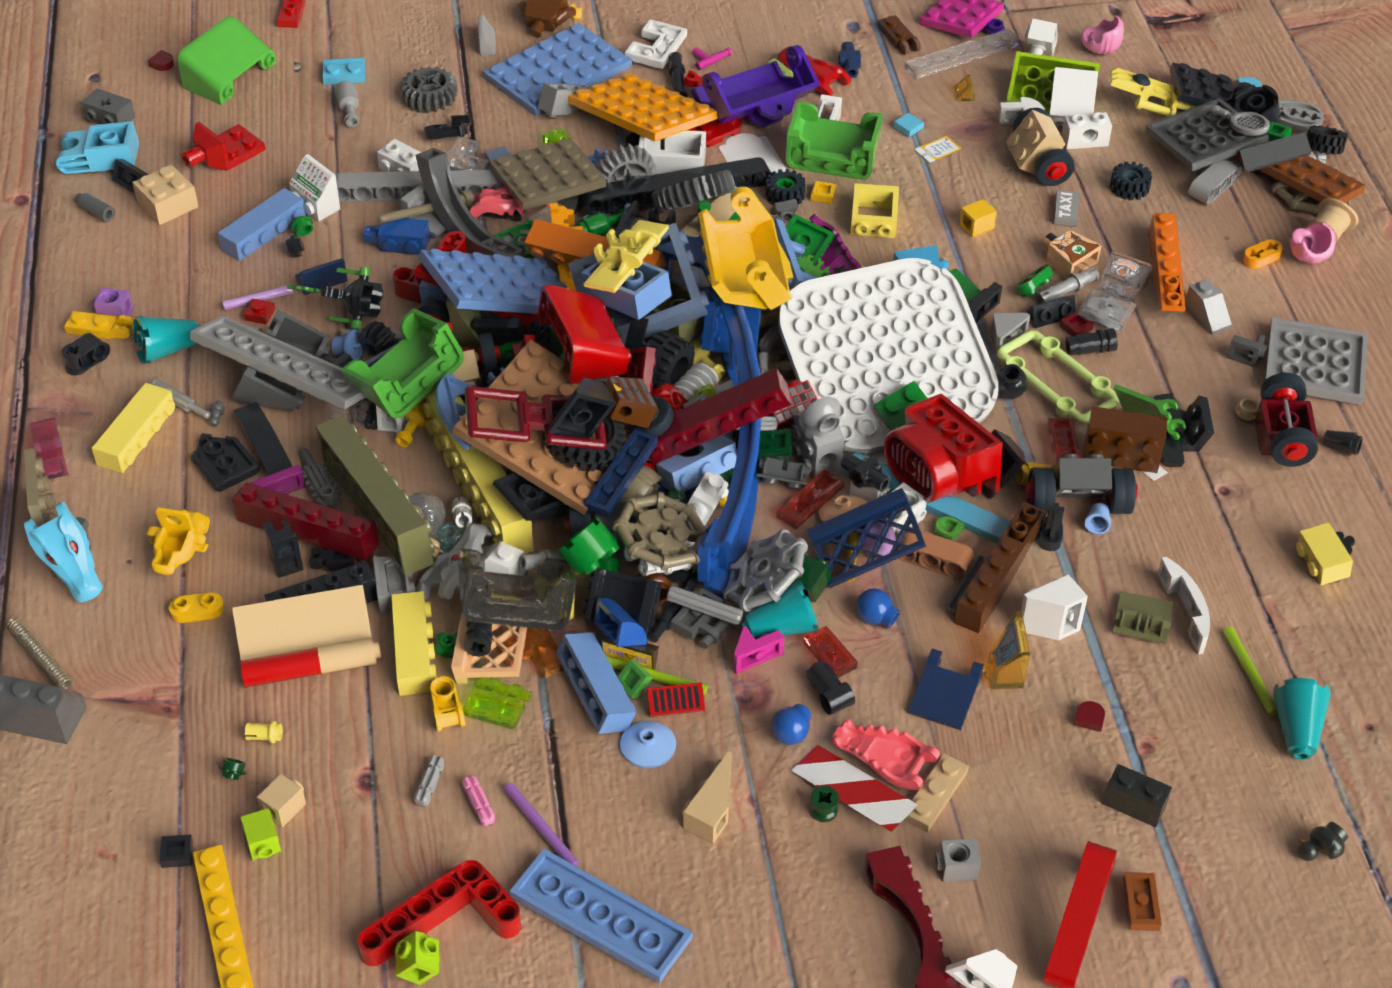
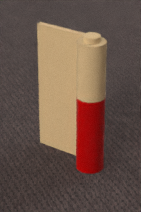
[232,585,381,688]

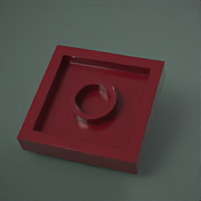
[619,347,656,396]

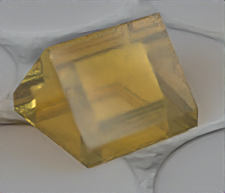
[954,74,975,101]

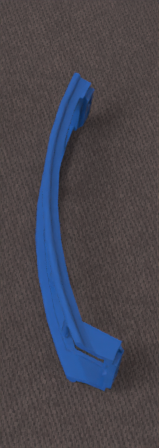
[655,235,762,600]

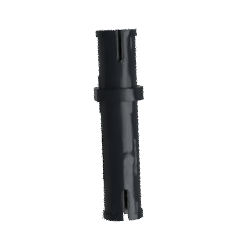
[669,52,688,97]

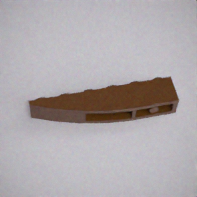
[955,502,1047,634]

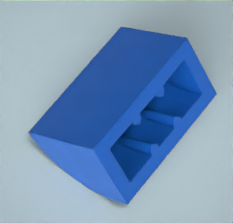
[594,598,647,647]

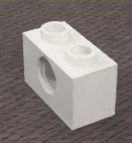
[1061,112,1112,149]

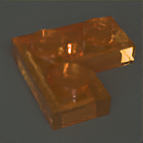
[496,624,564,678]

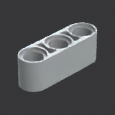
[1188,159,1242,205]

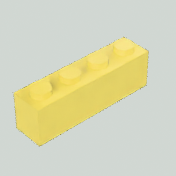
[92,383,175,474]
[392,591,437,696]

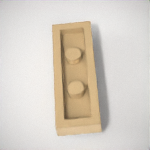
[904,753,969,832]

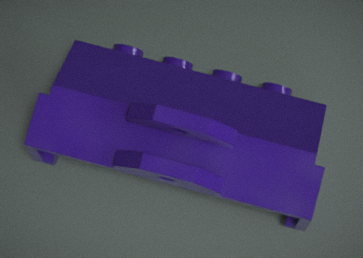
[690,45,820,128]

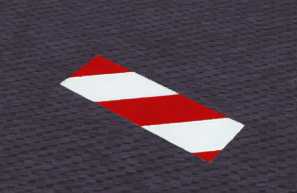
[791,745,918,832]

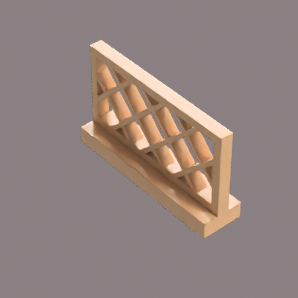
[451,582,533,684]

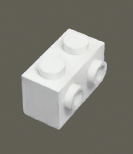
[377,139,422,172]

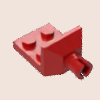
[181,122,266,171]

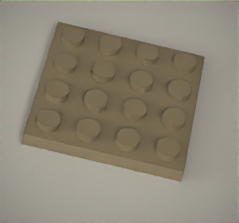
[490,139,607,211]

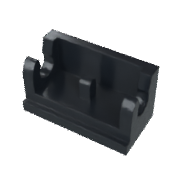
[263,519,304,578]

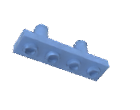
[774,218,816,291]

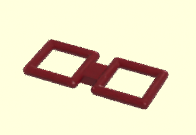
[465,386,607,450]

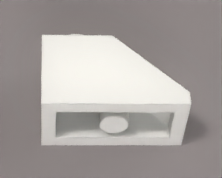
[945,949,1017,988]

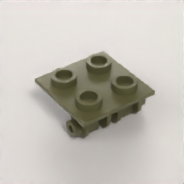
[1113,591,1173,644]

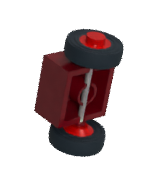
[1255,372,1318,467]

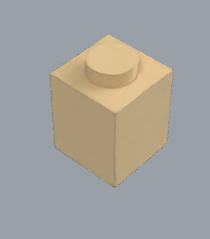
[257,774,306,828]

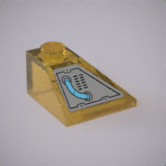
[984,611,1030,689]

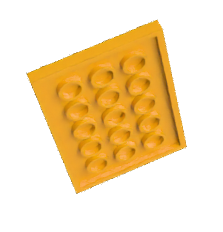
[568,73,718,142]

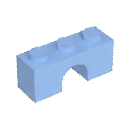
[656,435,737,492]

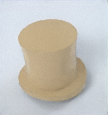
[1307,198,1358,245]

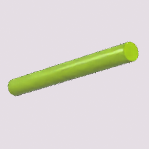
[1223,626,1278,717]
[605,655,708,695]

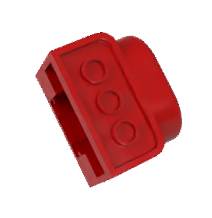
[884,393,1003,503]

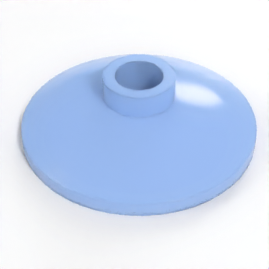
[620,721,676,768]

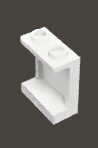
[1049,67,1098,126]

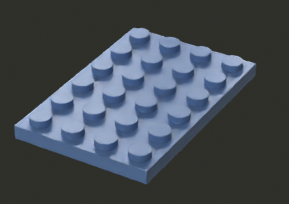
[483,23,632,116]
[418,249,567,314]

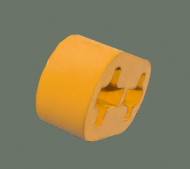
[1243,239,1283,269]

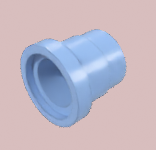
[1085,503,1111,535]

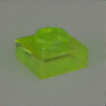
[543,127,573,145]

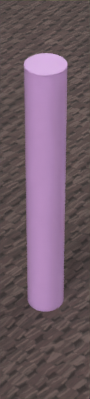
[222,286,293,310]

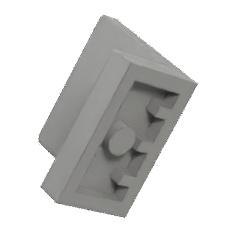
[400,183,447,237]

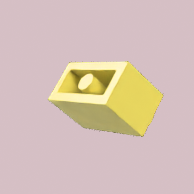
[1296,522,1353,585]

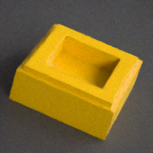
[810,181,837,204]

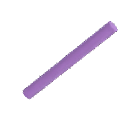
[504,783,579,867]

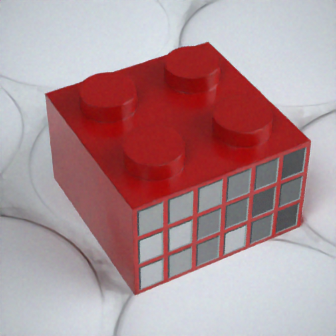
[767,380,818,430]

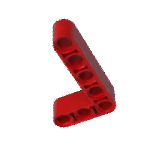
[1043,841,1117,988]
[358,860,521,966]

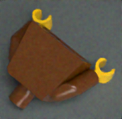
[519,0,583,38]

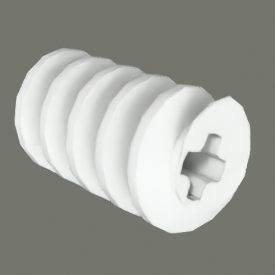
[674,363,719,401]

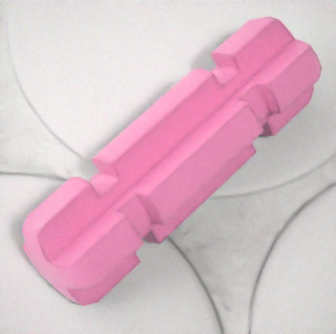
[462,775,495,826]

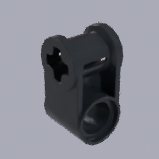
[62,333,110,376]

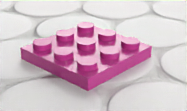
[920,0,1004,38]

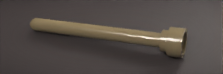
[377,190,475,223]

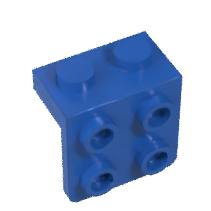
[700,301,761,353]

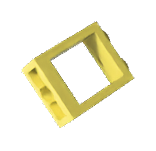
[851,183,899,238]

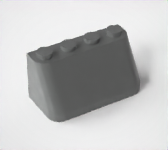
[0,674,86,744]

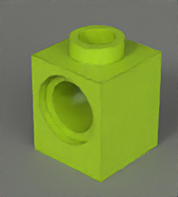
[241,808,281,860]

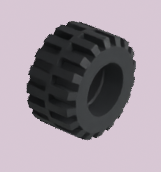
[648,330,695,390]

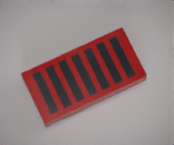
[647,682,705,717]

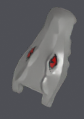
[416,524,492,599]

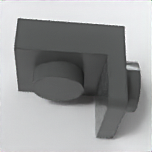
[1227,335,1267,367]

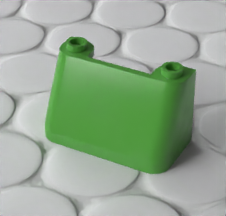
[178,16,276,105]
[786,101,883,180]
[341,308,464,418]

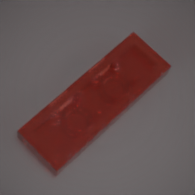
[1047,418,1081,463]
[776,469,844,529]

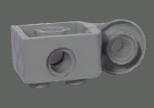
[791,397,844,481]

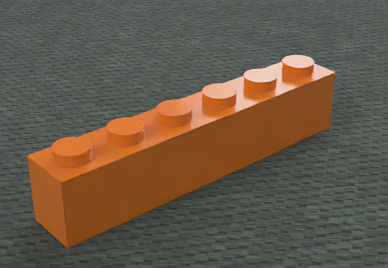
[524,219,667,269]

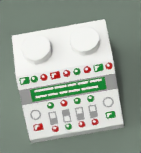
[289,154,340,221]

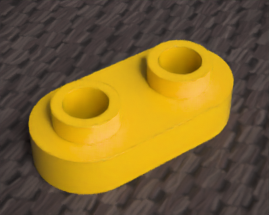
[169,592,224,623]

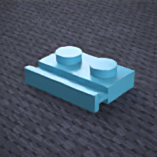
[323,57,366,85]

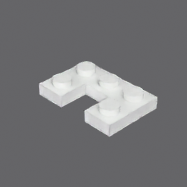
[625,19,687,69]

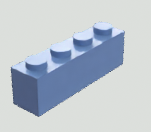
[218,188,306,262]
[556,632,636,734]

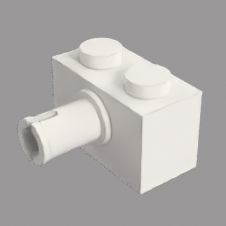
[1025,19,1058,57]

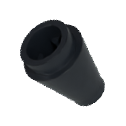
[1323,430,1363,456]

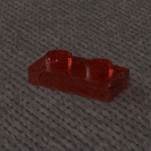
[804,626,858,678]

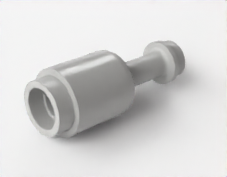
[335,81,360,127]

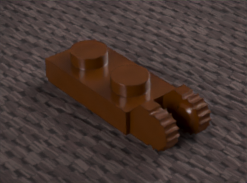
[878,15,921,55]

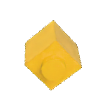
[959,199,997,237]

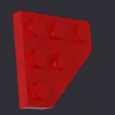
[686,117,743,148]

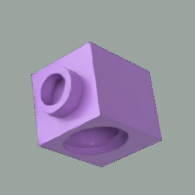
[93,287,133,316]

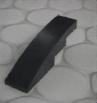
[233,402,293,476]

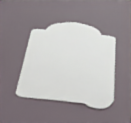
[719,133,786,173]

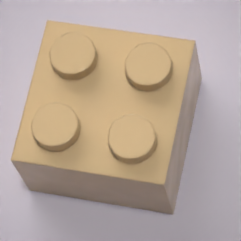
[132,164,199,225]

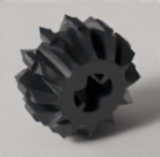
[359,321,399,357]

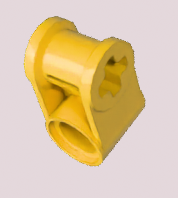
[430,676,465,732]

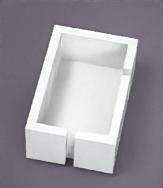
[639,131,706,175]

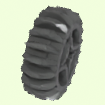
[400,66,458,113]

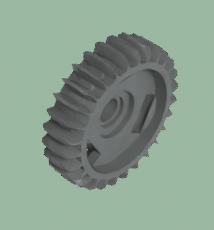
[652,170,736,214]

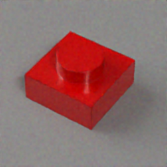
[244,299,275,325]

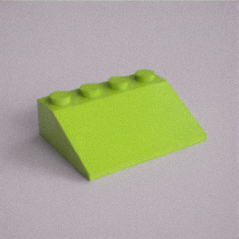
[1006,51,1100,114]

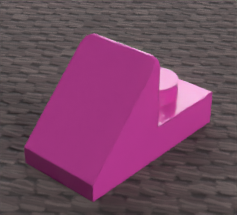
[734,626,784,674]

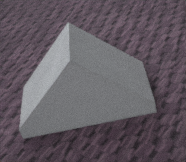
[991,313,1030,354]

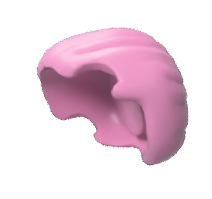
[1081,16,1124,55]

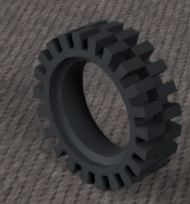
[542,395,626,471]

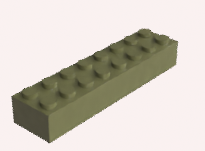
[315,415,435,576]

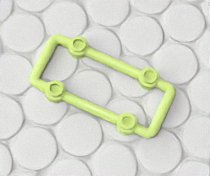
[997,330,1119,424]

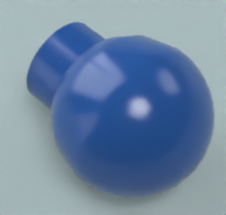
[856,588,900,629]
[771,704,811,745]

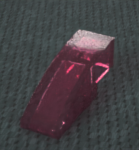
[30,417,69,479]

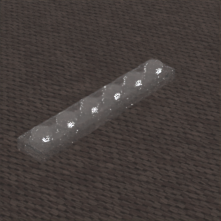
[904,29,1020,79]

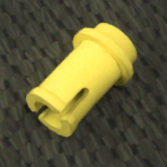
[245,721,283,743]

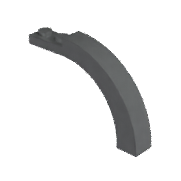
[416,148,526,258]

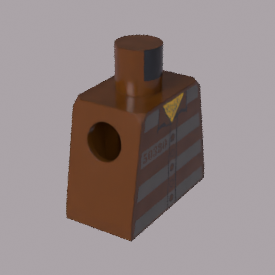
[605,377,658,428]

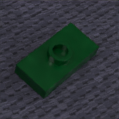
[758,429,792,458]

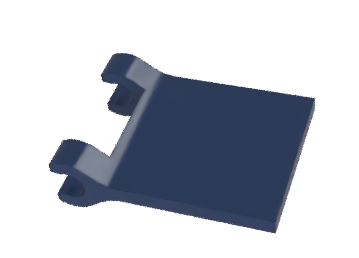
[908,648,984,730]

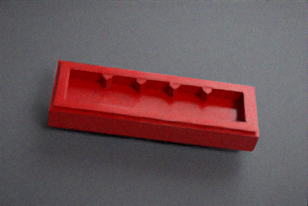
[277,0,306,28]

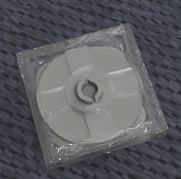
[1077,287,1136,332]

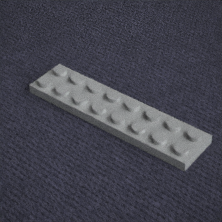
[190,315,366,410]

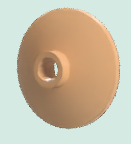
[818,495,867,523]

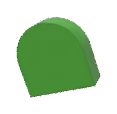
[934,516,965,541]

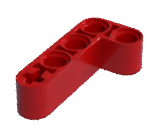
[393,231,467,304]

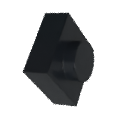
[159,834,193,868]

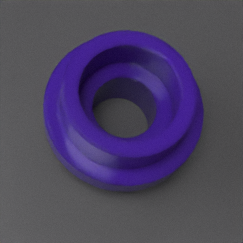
[984,18,1005,36]

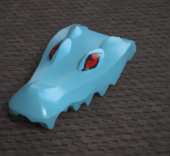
[24,502,103,603]

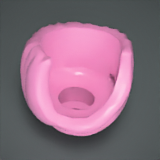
[1290,222,1336,264]

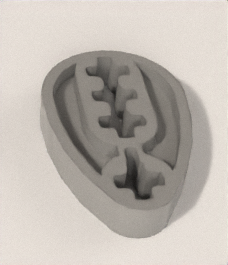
[1279,100,1324,135]

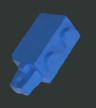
[363,218,430,255]

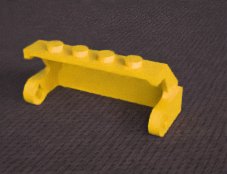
[698,187,793,310]

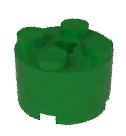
[557,517,620,578]

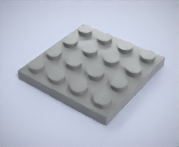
[1264,317,1368,405]

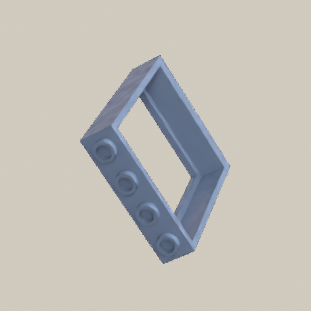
[568,223,709,346]

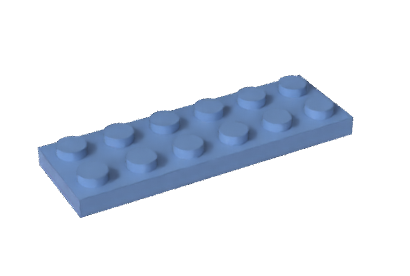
[510,849,693,984]

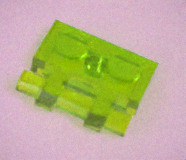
[462,677,532,730]

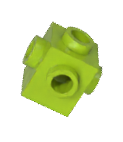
[395,931,440,985]

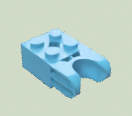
[56,121,139,174]

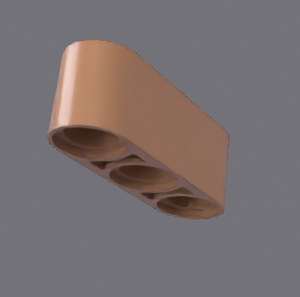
[898,530,974,579]

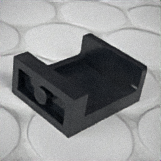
[582,568,663,635]

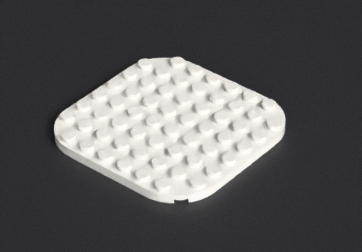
[778,258,999,453]

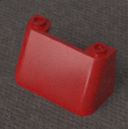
[537,284,631,384]

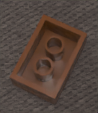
[1083,406,1168,473]

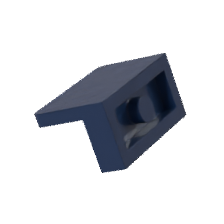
[295,258,348,296]

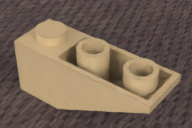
[682,751,732,843]

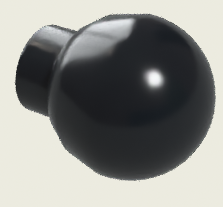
[996,364,1028,399]

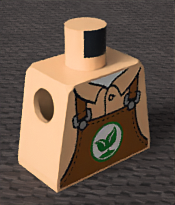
[1043,231,1101,279]

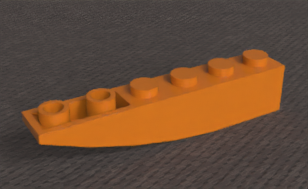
[1149,213,1186,312]

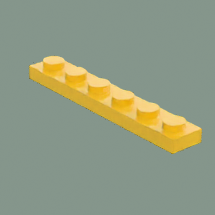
[193,844,254,988]

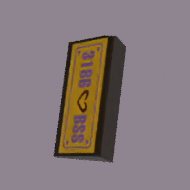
[602,635,659,670]

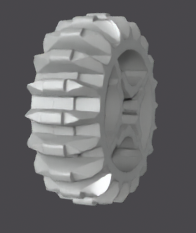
[597,144,656,183]

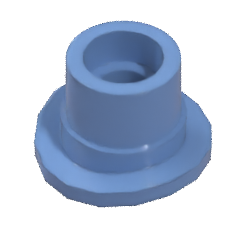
[332,329,365,360]

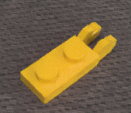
[64,311,134,339]

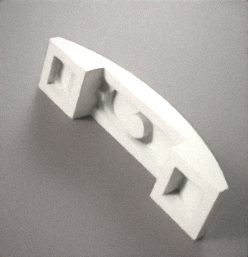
[1157,557,1210,655]

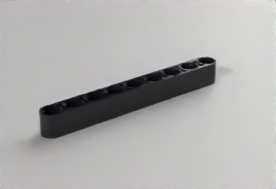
[579,157,772,215]

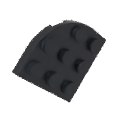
[1169,62,1234,106]

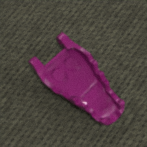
[809,214,862,275]

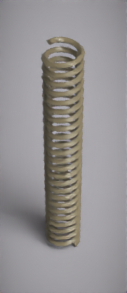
[7,618,73,689]

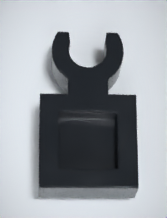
[309,547,356,571]

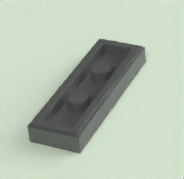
[1239,132,1311,173]

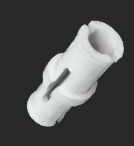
[452,497,472,528]

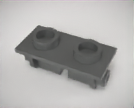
[757,457,811,489]

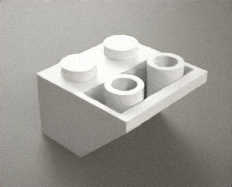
[1018,574,1088,640]

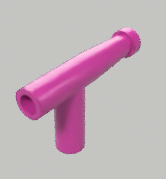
[692,47,732,70]

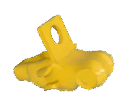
[147,507,210,575]

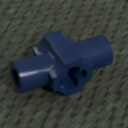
[838,42,861,78]

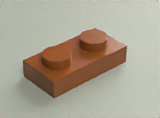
[1123,872,1162,931]

